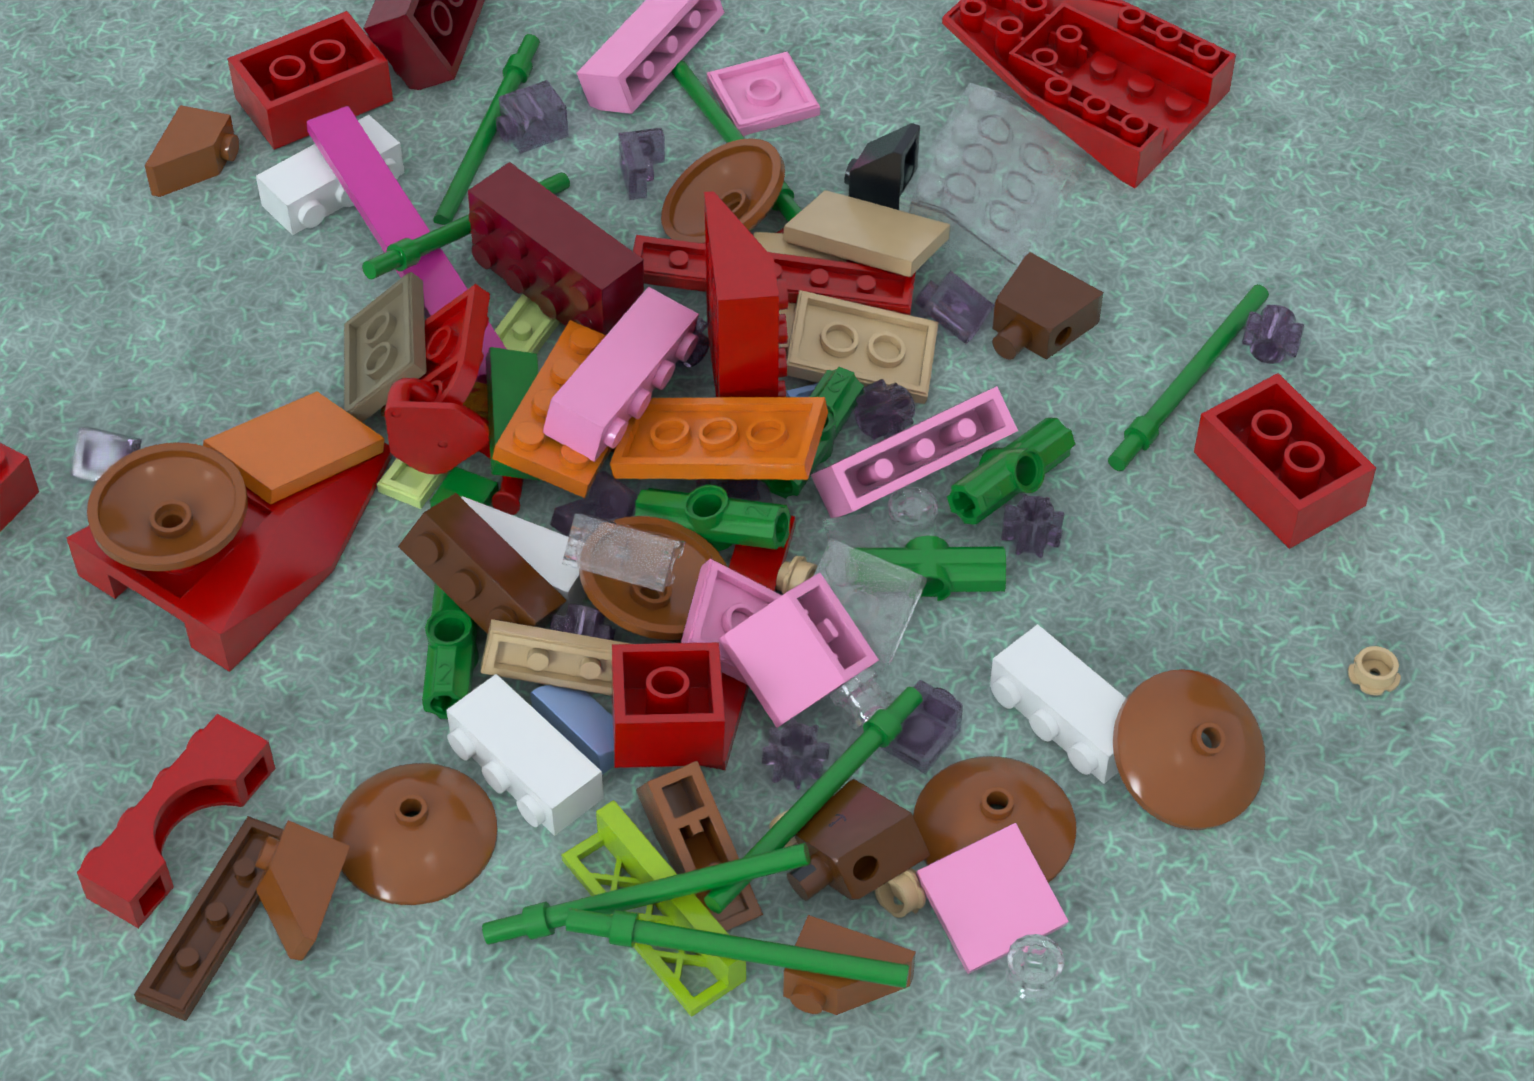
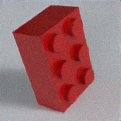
[227,11,393,150]
[1194,373,1376,549]

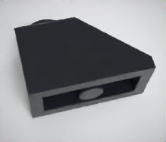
[844,123,920,211]

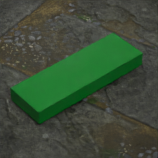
[486,347,540,481]

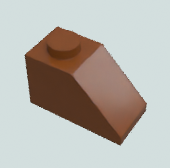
[144,105,239,197]
[255,820,350,961]
[783,915,916,1015]

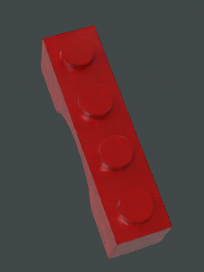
[77,714,276,929]

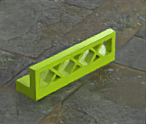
[561,800,746,1017]

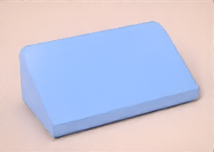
[530,685,614,775]

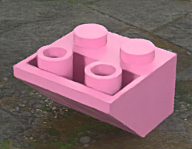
[718,573,879,728]

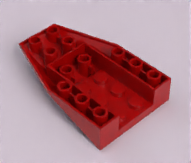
[942,0,1236,188]
[66,442,393,672]

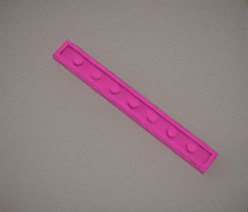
[306,106,506,390]

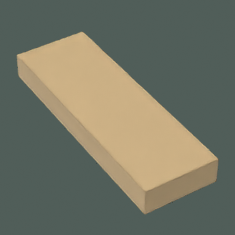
[481,619,630,696]

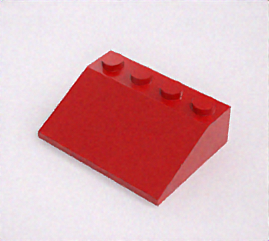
[704,191,788,397]

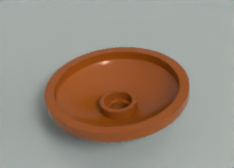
[661,138,785,244]
[87,442,248,571]
[579,516,727,640]
[1113,669,1265,830]
[913,756,1076,883]
[333,763,498,905]

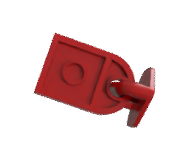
[385,284,524,515]

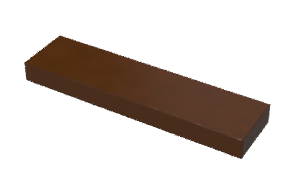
[134,816,282,1021]

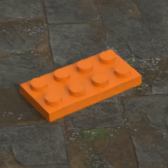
[492,320,612,498]
[610,397,828,480]

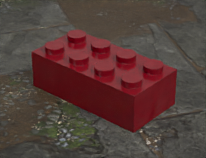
[363,0,485,90]
[468,162,644,335]

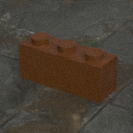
[398,493,567,634]

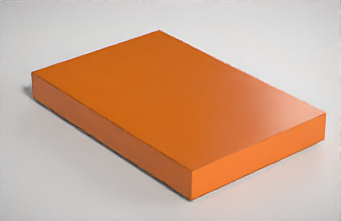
[203,391,385,504]

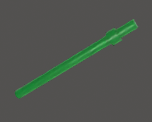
[433,34,540,225]
[671,60,802,222]
[362,172,570,280]
[1108,284,1269,471]
[704,687,923,914]
[482,843,811,945]
[566,908,910,988]

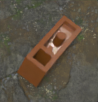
[636,761,763,931]

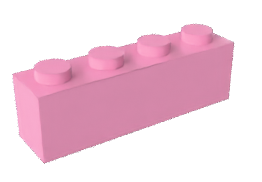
[577,0,725,114]
[543,287,699,462]
[811,386,1018,519]

